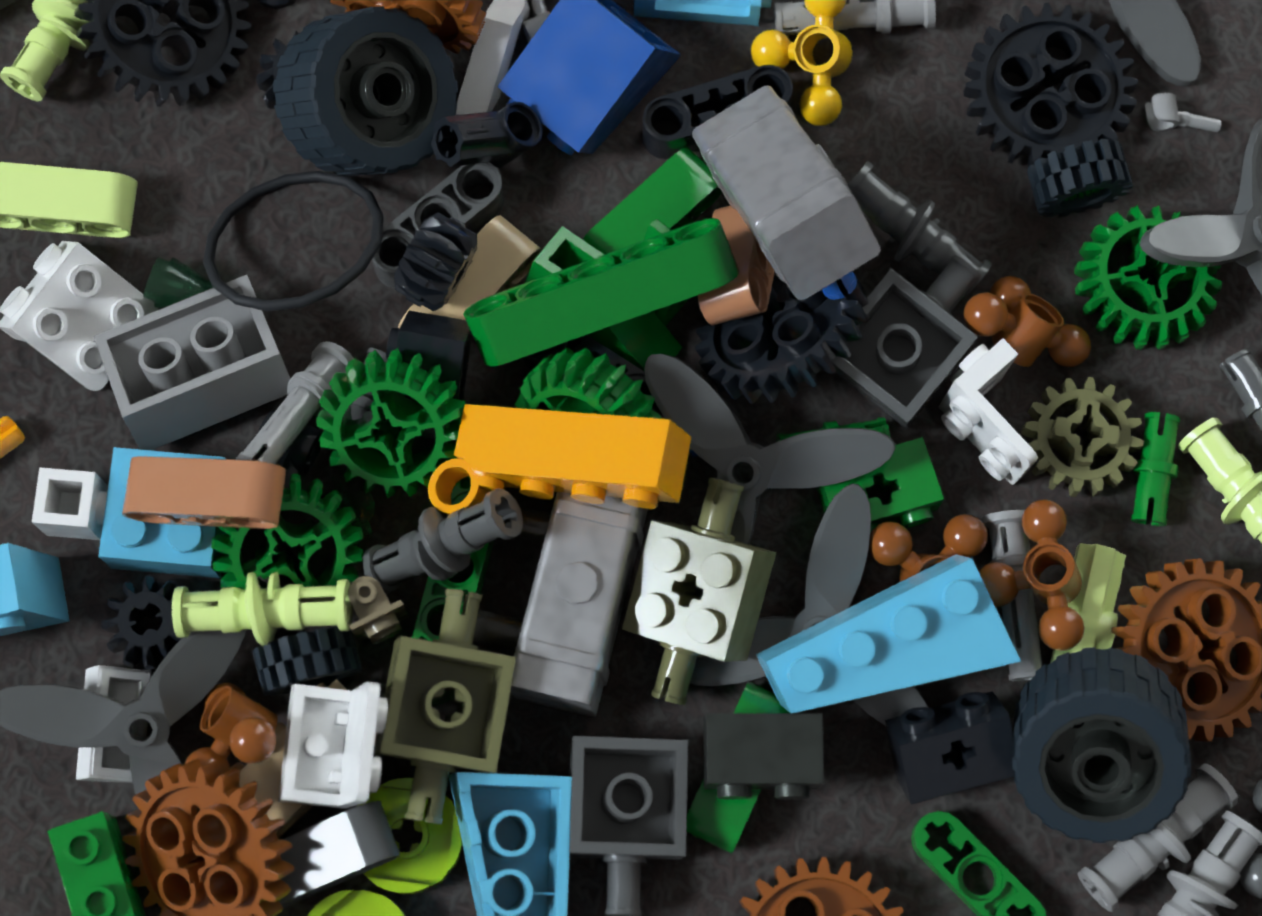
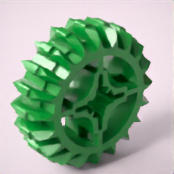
[1074,205,1223,350]
[514,347,662,419]
[316,348,466,498]
[211,473,364,589]

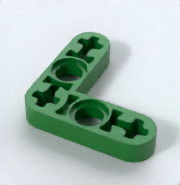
[911,811,1046,916]

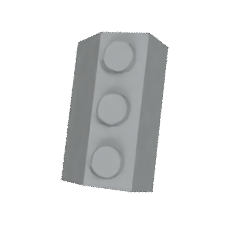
[93,275,291,450]

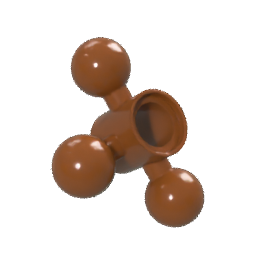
[963,276,1091,367]
[979,499,1084,651]
[869,514,988,582]
[185,682,278,774]

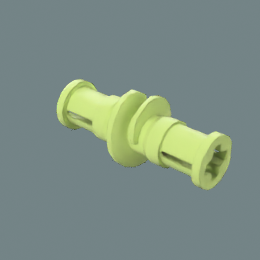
[0,0,90,101]
[1178,418,1262,544]
[172,572,353,646]

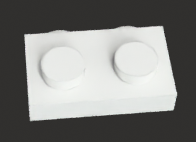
[0,241,158,391]
[939,338,1038,485]
[278,682,388,809]

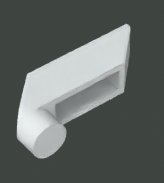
[455,0,530,115]

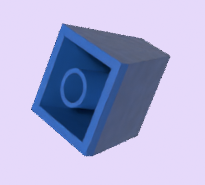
[497,0,681,155]

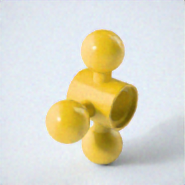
[751,0,852,126]

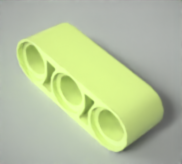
[0,162,138,238]

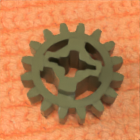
[1021,377,1144,497]

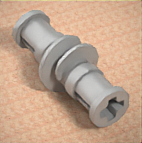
[1077,763,1238,912]
[1157,810,1262,916]

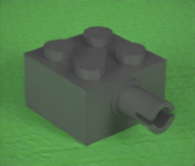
[831,255,981,430]
[568,736,688,916]

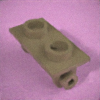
[348,576,409,645]

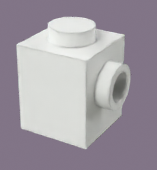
[32,467,108,540]

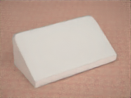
[76,665,152,783]

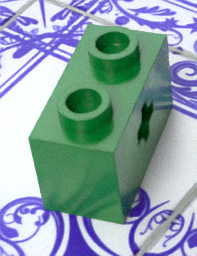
[816,437,944,533]
[47,811,146,916]

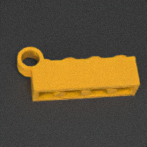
[428,404,692,515]

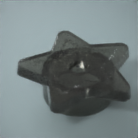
[320,471,375,537]

